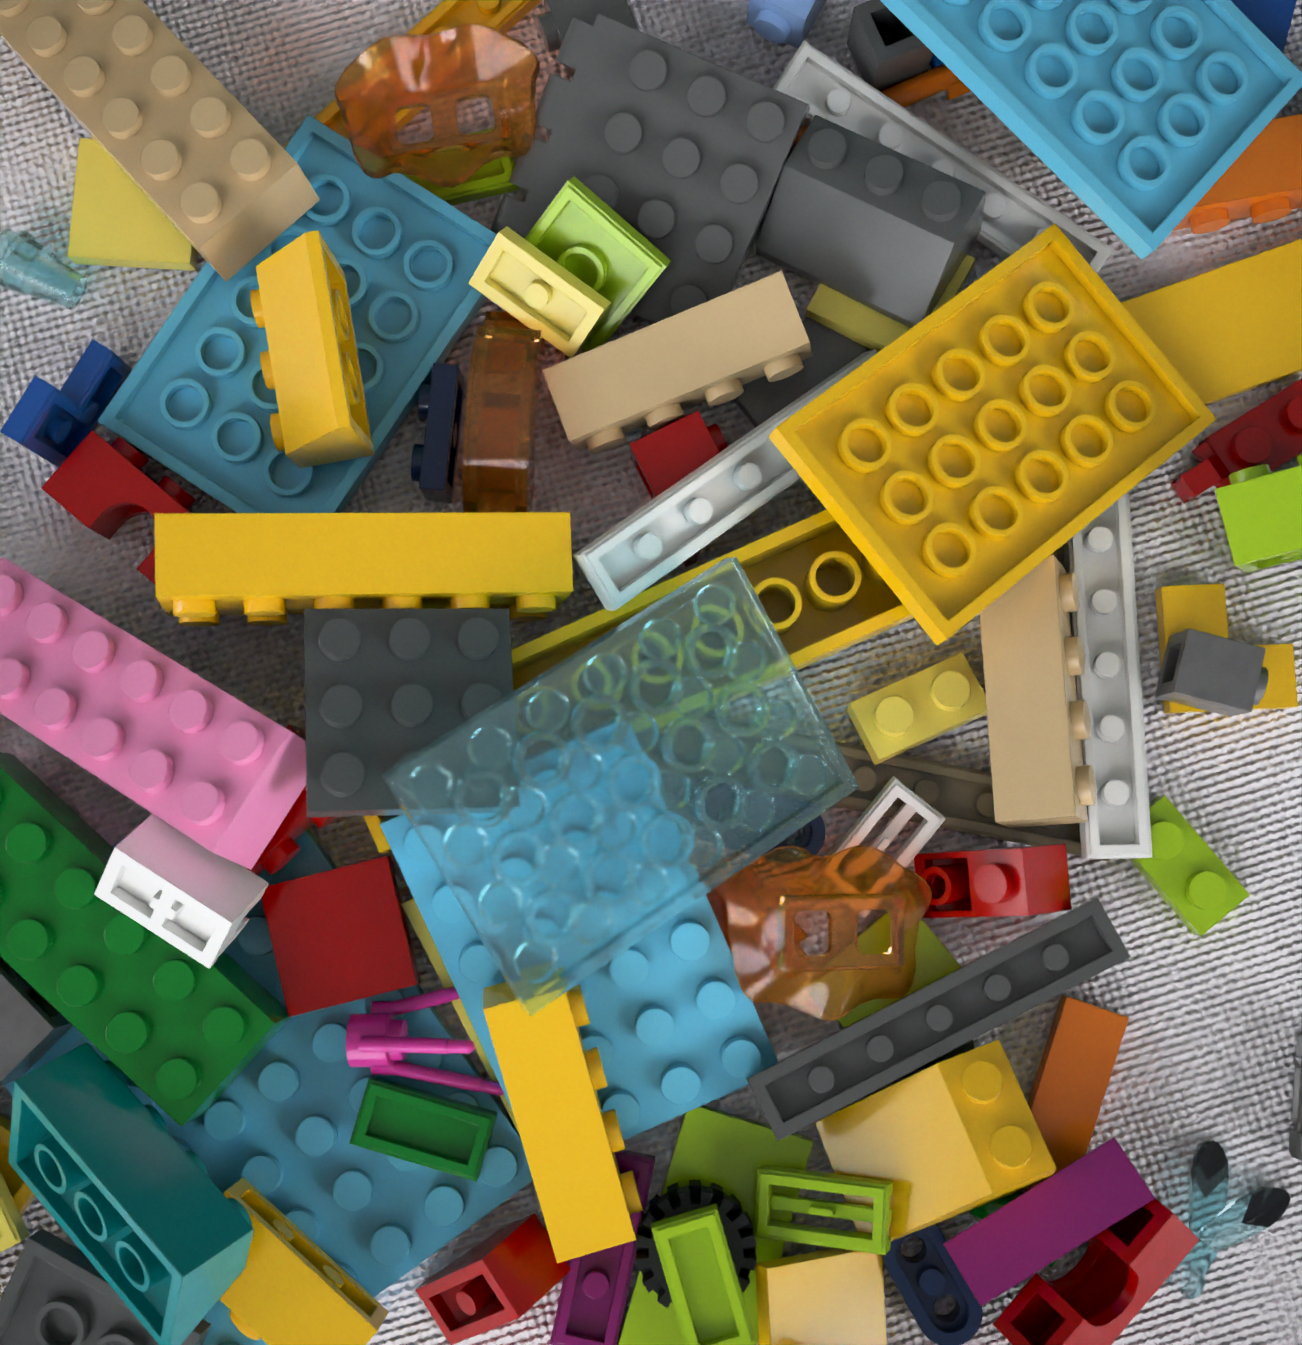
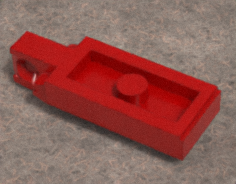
[1170,378,1302,504]

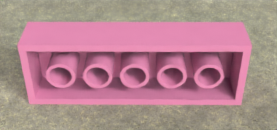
[0,557,306,870]

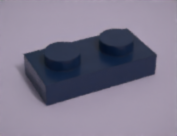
[411,363,466,503]

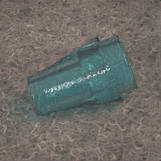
[0,229,88,310]

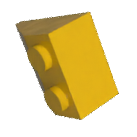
[815,1039,1057,1241]

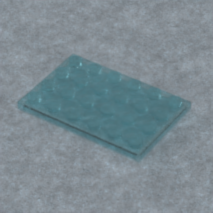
[381,557,859,1016]

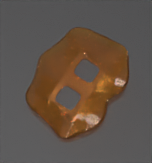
[334,24,540,188]
[726,845,932,1021]

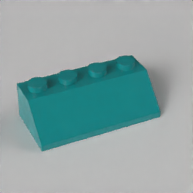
[8,1042,254,1345]

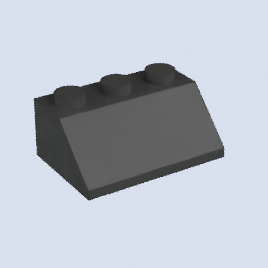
[755,115,986,328]

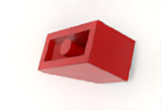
[629,411,728,568]
[415,1213,571,1345]

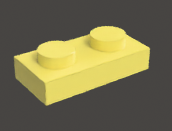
[468,226,611,358]
[846,652,987,765]

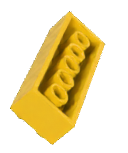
[154,512,573,627]

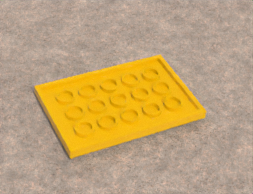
[769,223,1217,646]

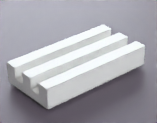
[813,776,946,918]

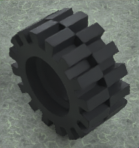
[635,1180,757,1308]

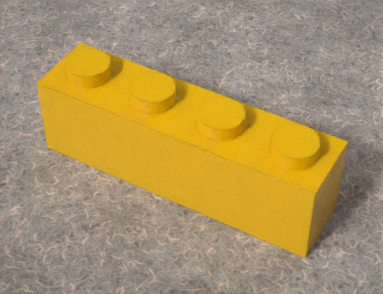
[483,966,643,1263]

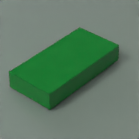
[349,1075,498,1182]

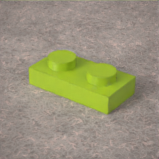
[1130,795,1250,936]

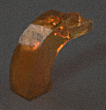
[463,311,547,512]

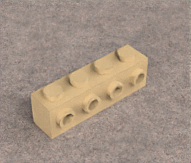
[542,270,812,454]
[979,555,1096,828]

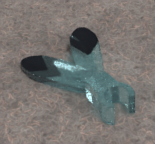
[1165,1140,1290,1300]

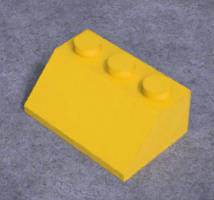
[250,230,375,468]

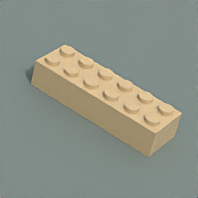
[0,0,320,282]

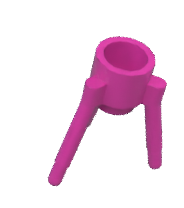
[346,987,504,1096]

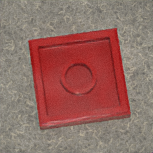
[261,855,421,1017]

